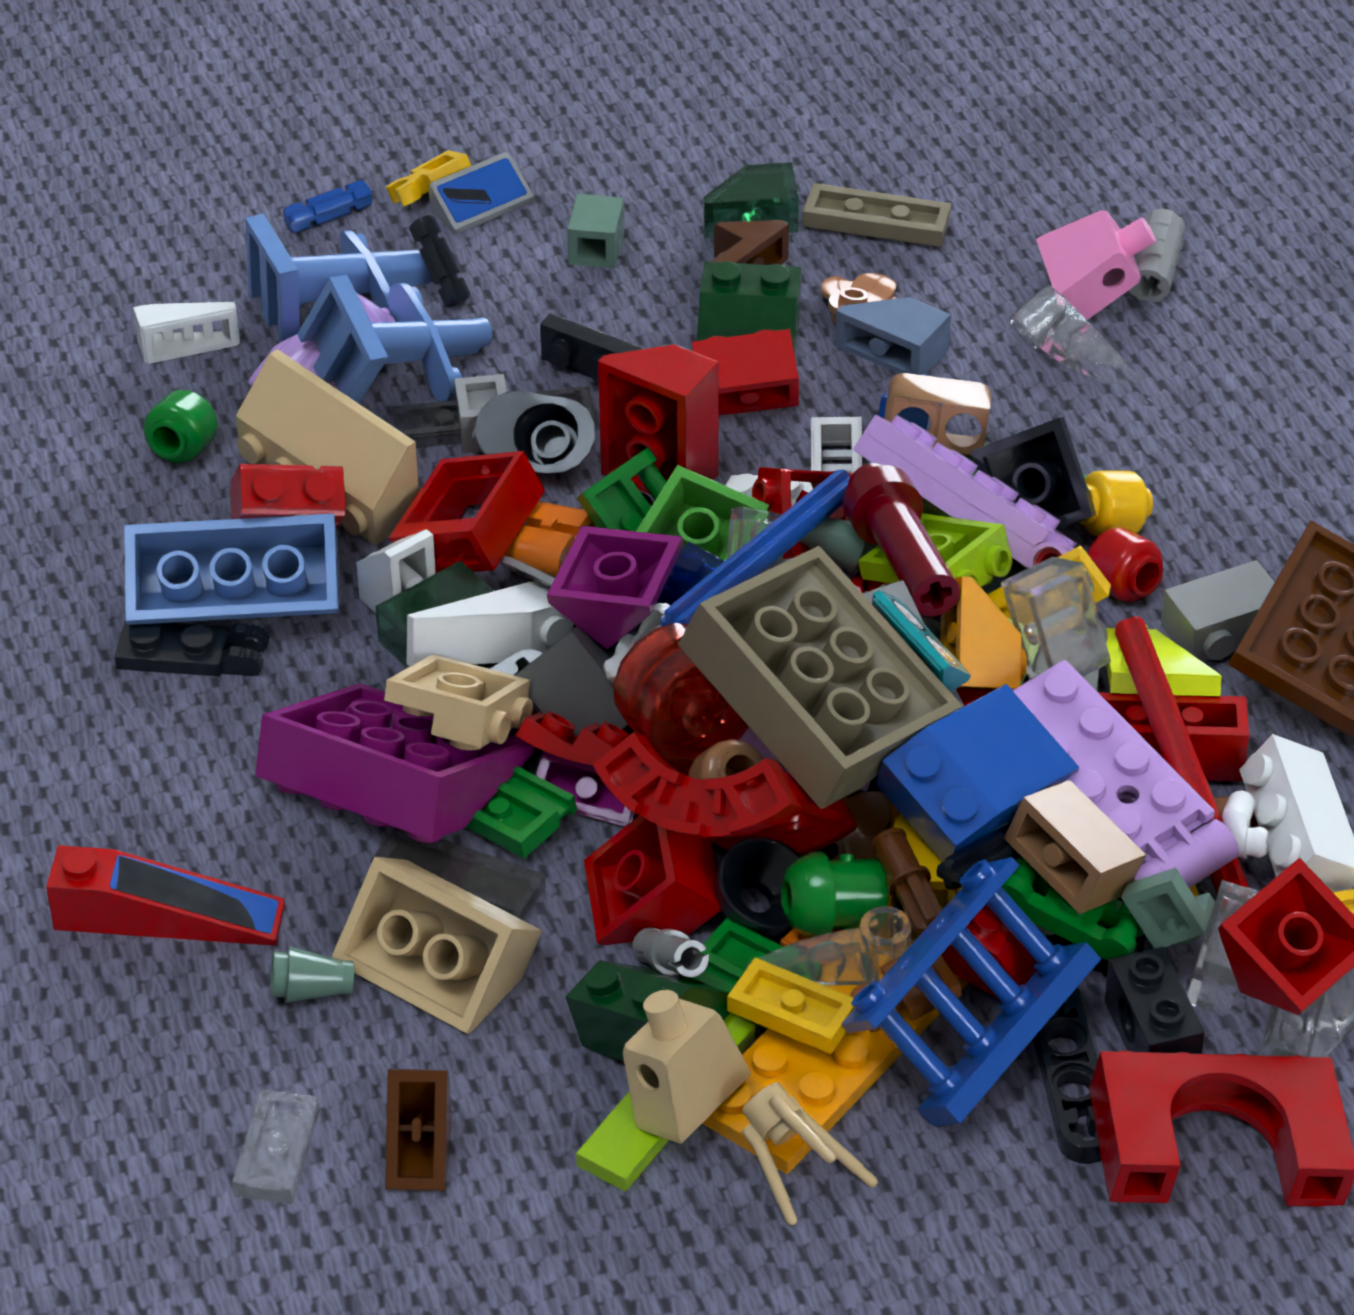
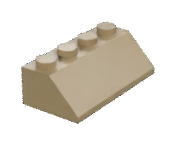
[236,349,419,546]

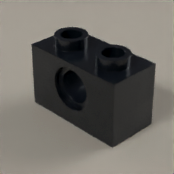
[1104,947,1205,1054]

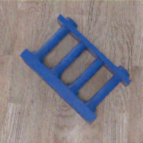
[841,857,1101,1126]

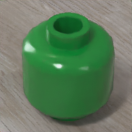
[143,390,218,463]

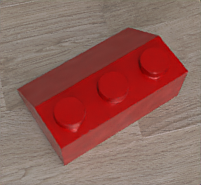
[598,344,719,495]

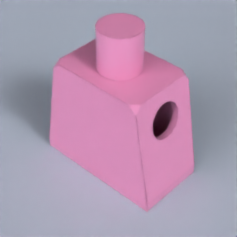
[1036,210,1157,324]

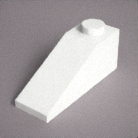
[407,580,573,666]

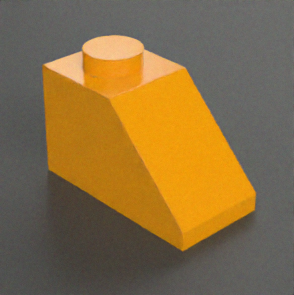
[940,576,1027,690]

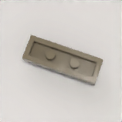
[803,183,952,247]

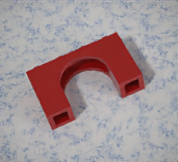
[1089,1050,1354,1207]

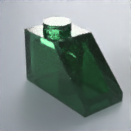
[703,162,799,239]

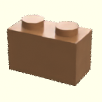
[1004,780,1147,914]

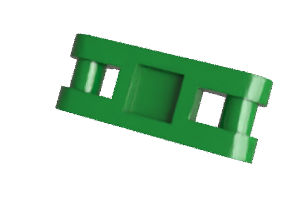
[1001,854,1144,961]

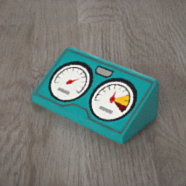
[872,590,971,692]

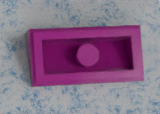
[536,751,638,827]

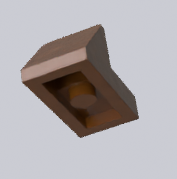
[711,220,789,265]

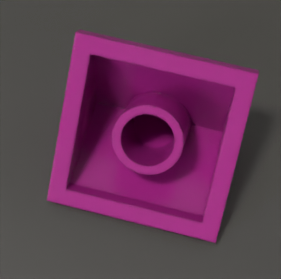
[547,526,684,649]

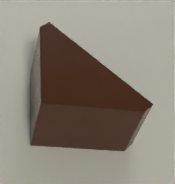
[385,1068,452,1191]

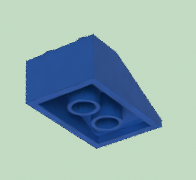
[876,684,1079,862]

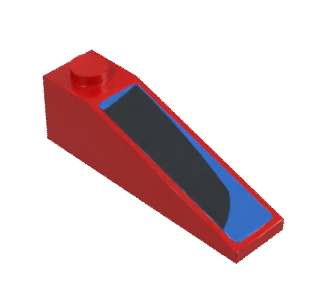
[46,845,285,946]

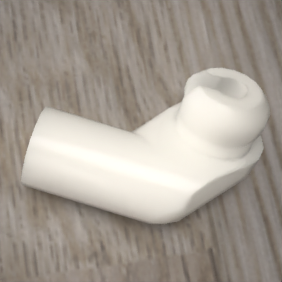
[1222,790,1269,859]

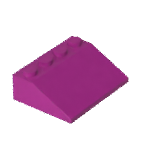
[255,683,534,843]

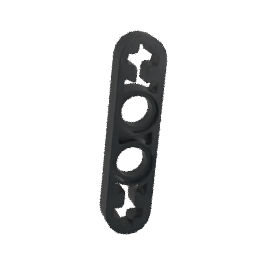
[1033,987,1102,1164]

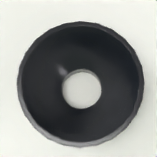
[714,837,802,936]

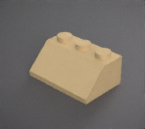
[332,857,542,1034]

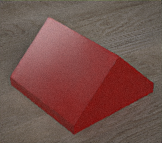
[1217,857,1354,1016]

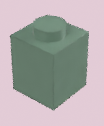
[567,194,625,269]

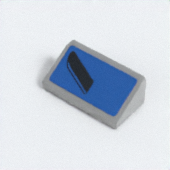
[429,152,534,235]

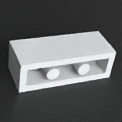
[1239,734,1354,892]

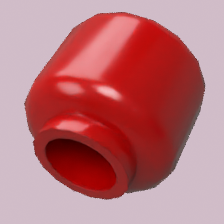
[1088,527,1163,603]

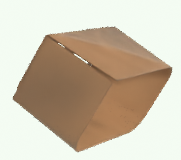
[884,373,991,455]

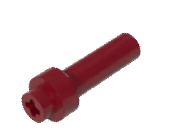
[843,463,960,616]

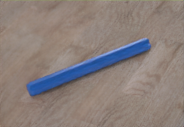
[660,469,850,638]

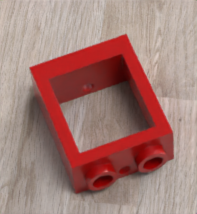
[389,451,545,575]

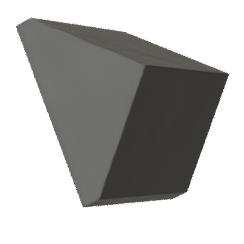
[515,626,644,736]

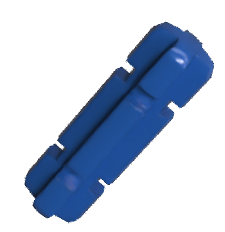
[283,180,373,233]

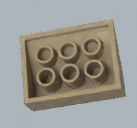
[678,546,963,809]

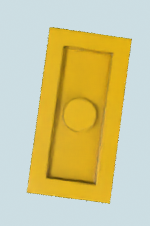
[727,957,854,1054]

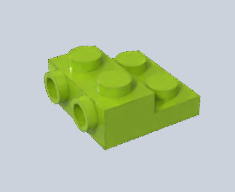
[858,513,1012,587]

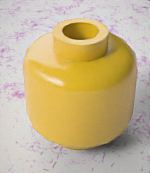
[1080,470,1153,536]

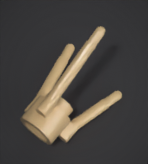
[741,1082,878,1225]

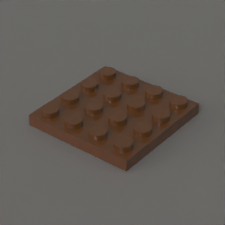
[1228,520,1354,738]

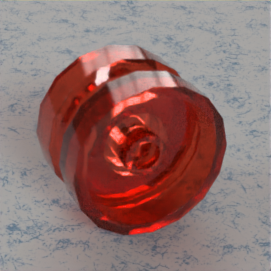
[613,623,749,766]

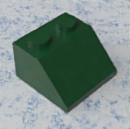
[697,261,801,354]
[565,960,731,1061]

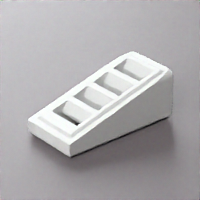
[133,302,240,364]
[811,417,862,473]

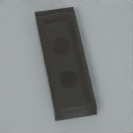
[371,827,546,921]

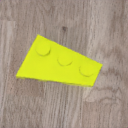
[1103,624,1222,696]

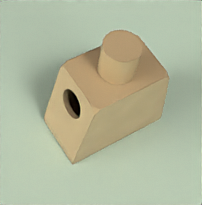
[623,990,751,1144]

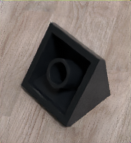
[970,417,1097,531]

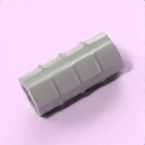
[1129,209,1185,302]

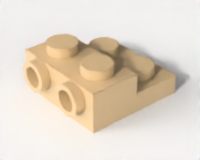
[384,654,533,751]

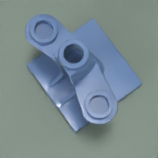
[245,213,432,343]
[297,275,492,404]

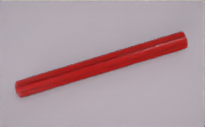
[1115,616,1253,919]

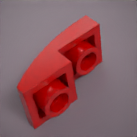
[515,711,629,765]

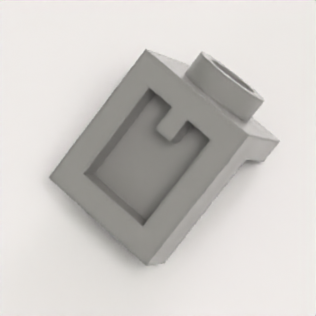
[454,374,507,454]

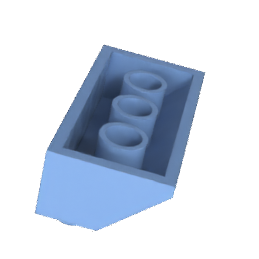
[124,514,340,625]

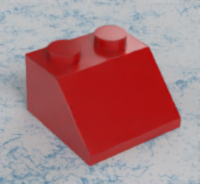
[584,815,722,945]

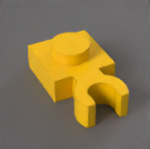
[386,150,472,206]

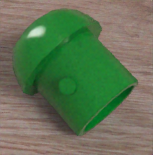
[781,851,888,940]

